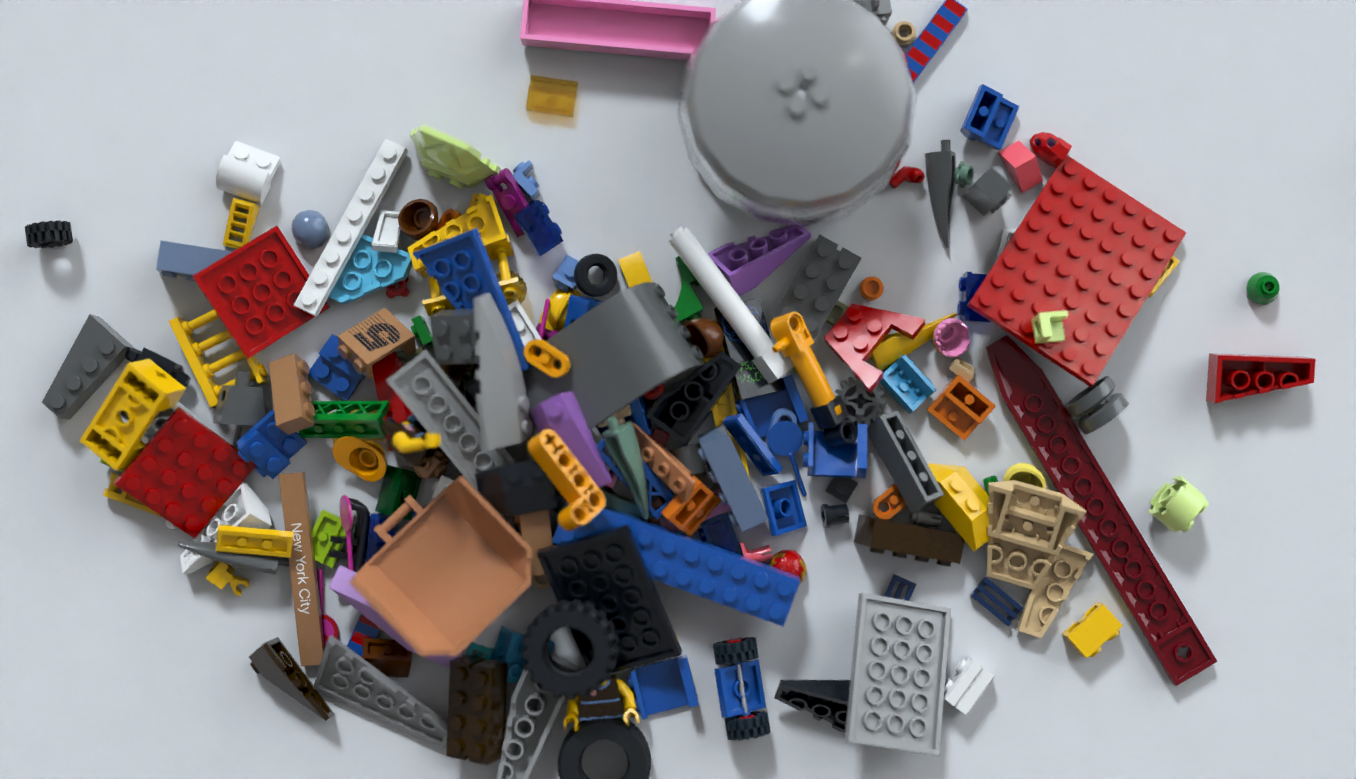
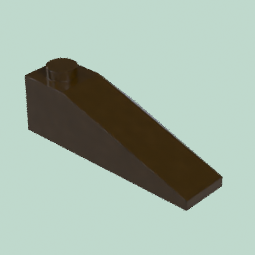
[249,637,335,721]

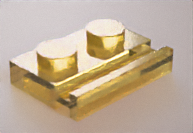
[526,75,578,117]

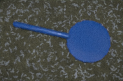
[767,421,807,497]

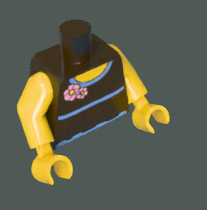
[381,417,441,467]
[564,674,640,731]

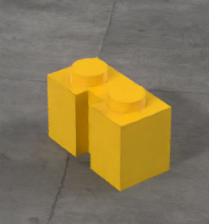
[1062,602,1123,658]

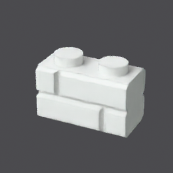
[944,657,995,715]

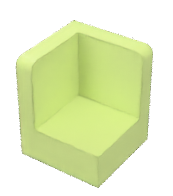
[1032,311,1068,344]

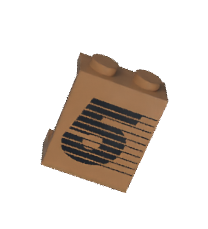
[338,308,416,380]

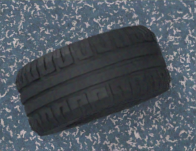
[557,717,651,779]

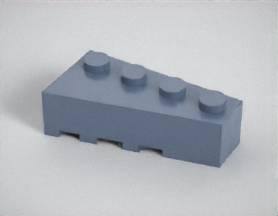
[156,241,232,281]
[698,424,769,532]

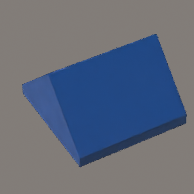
[759,480,807,536]

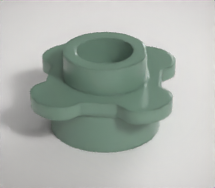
[954,161,974,188]

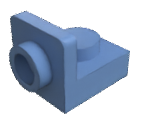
[513,160,540,201]
[552,254,579,292]

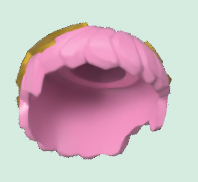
[932,318,970,358]

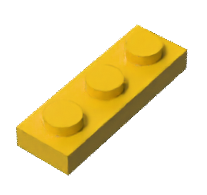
[216,525,294,558]

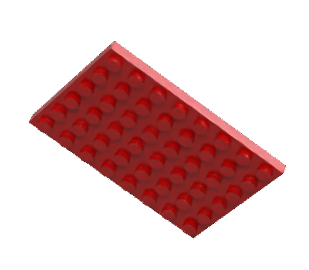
[967,155,1186,387]

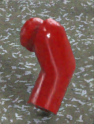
[887,166,925,189]

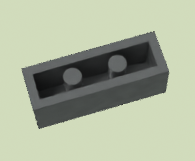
[963,167,1014,216]

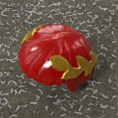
[769,549,807,585]

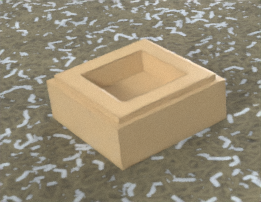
[949,357,976,382]

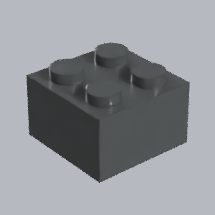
[430,309,480,364]

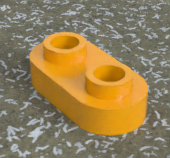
[524,339,570,377]

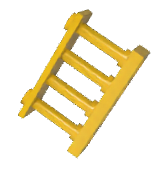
[419,234,523,317]
[168,310,269,408]

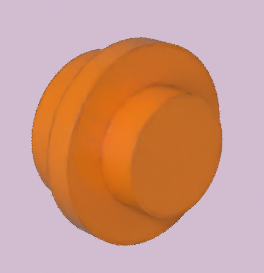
[859,276,884,301]

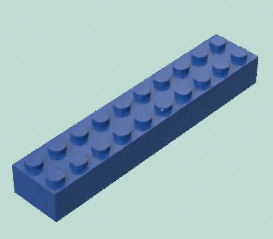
[552,501,800,627]

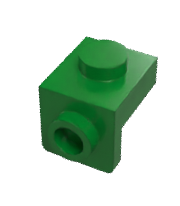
[411,315,434,349]

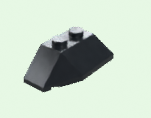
[475,460,564,517]

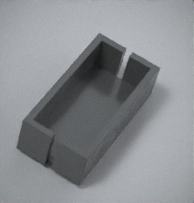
[771,234,861,341]

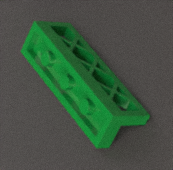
[299,401,391,438]

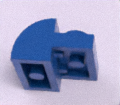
[960,84,1019,150]

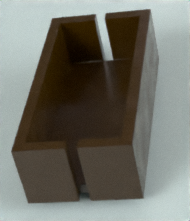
[446,654,508,765]

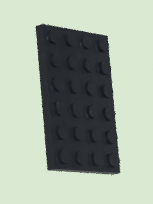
[537,524,682,673]

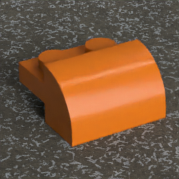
[927,374,996,440]
[661,475,722,536]

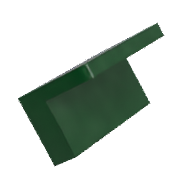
[375,465,422,520]

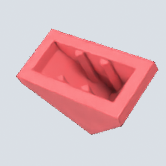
[998,140,1043,194]

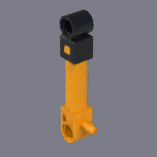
[770,312,857,448]

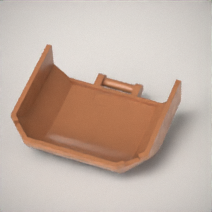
[350,475,532,656]

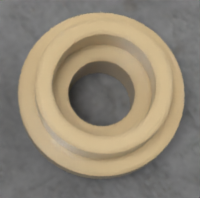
[892,21,916,45]

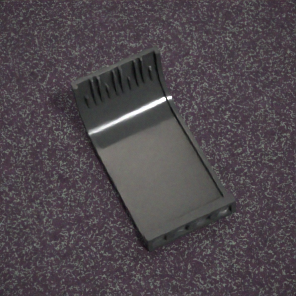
[522,282,705,441]

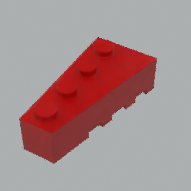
[1206,353,1316,403]

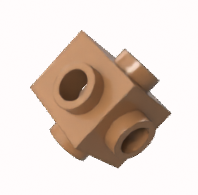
[406,446,451,480]

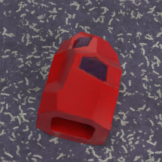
[1030,132,1072,168]

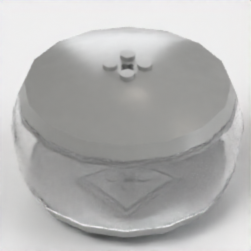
[677,0,917,227]

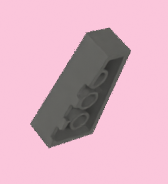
[42,314,134,419]

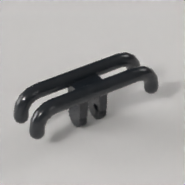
[329,498,370,572]

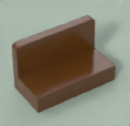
[362,638,412,678]

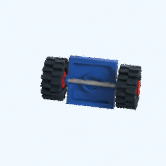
[713,637,771,741]

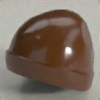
[398,199,439,240]
[684,318,724,359]

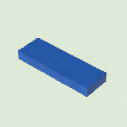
[723,413,783,476]

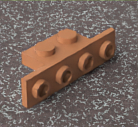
[632,423,696,502]

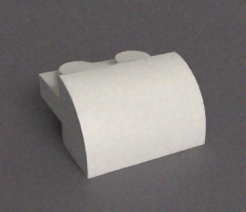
[216,141,281,205]

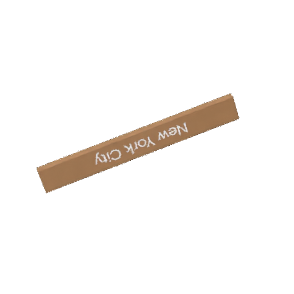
[279,472,325,666]

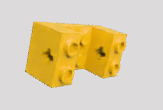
[79,359,186,471]

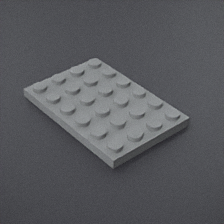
[845,593,951,755]

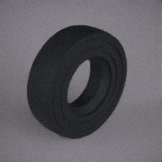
[574,254,617,297]

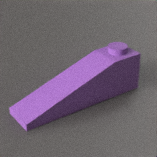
[707,223,811,296]
[530,391,612,488]

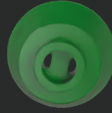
[1247,272,1280,305]

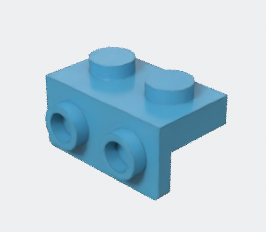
[880,355,936,414]

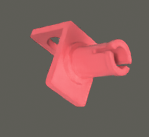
[740,542,773,562]

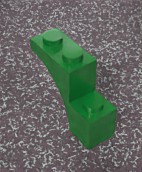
[674,256,704,323]

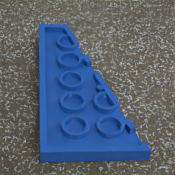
[412,228,532,371]

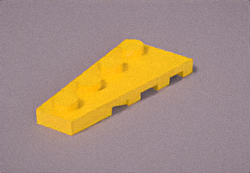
[407,194,508,272]

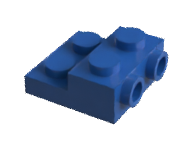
[308,333,365,401]
[236,409,307,479]

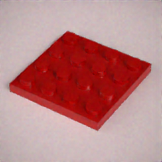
[192,226,330,359]
[114,406,256,539]

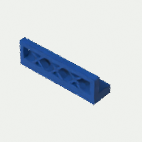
[596,427,675,519]

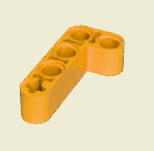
[528,429,606,531]

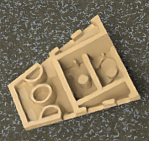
[987,480,1086,590]

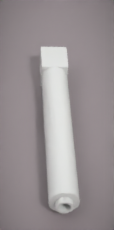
[668,226,794,384]

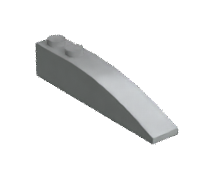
[474,293,533,450]
[497,655,580,779]

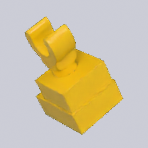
[206,561,250,596]

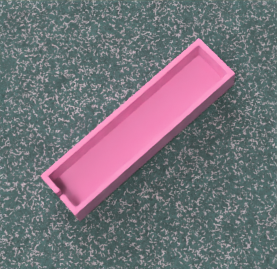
[520,0,716,61]

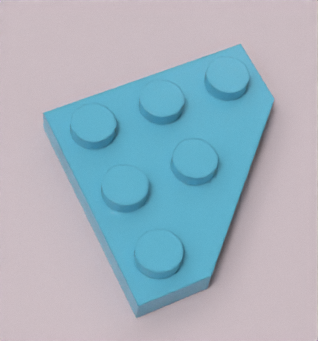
[328,234,413,305]

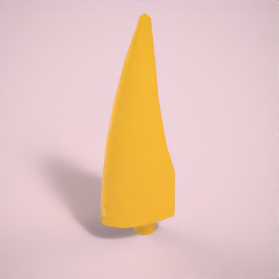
[868,312,957,371]

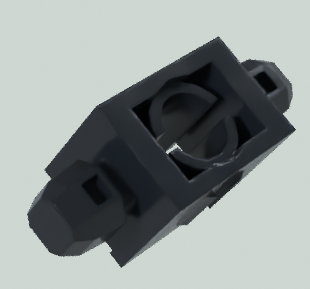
[125,348,191,387]

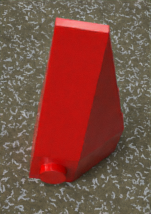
[372,351,413,452]

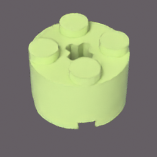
[1148,476,1209,532]

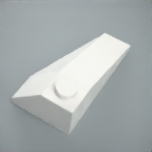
[180,482,272,575]

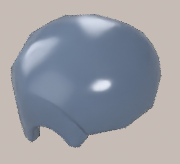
[292,210,329,249]

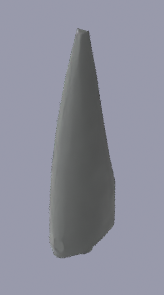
[925,140,956,248]
[178,541,289,575]

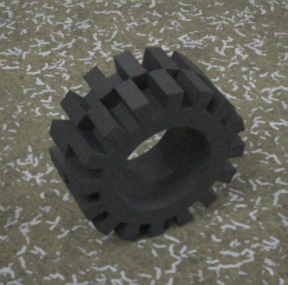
[25,220,73,248]

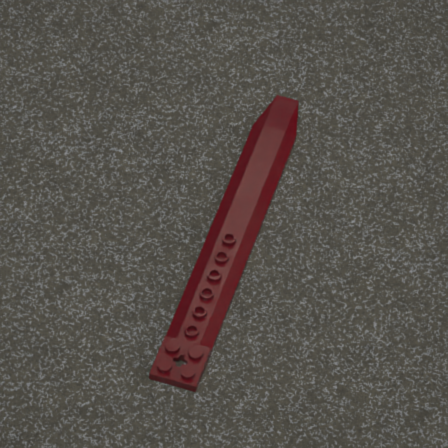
[985,335,1218,686]

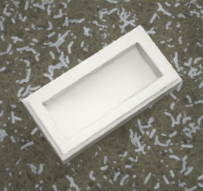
[372,210,402,253]

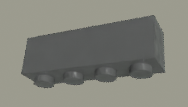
[867,410,944,513]

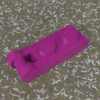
[485,168,540,238]

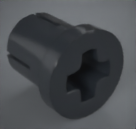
[821,504,849,528]

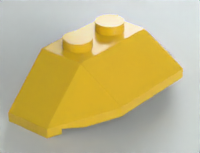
[928,463,990,551]

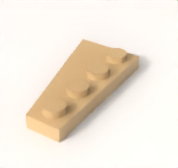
[1017,544,1093,638]

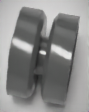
[1064,376,1129,435]

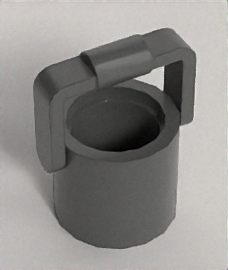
[670,443,713,494]

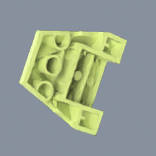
[410,125,501,189]

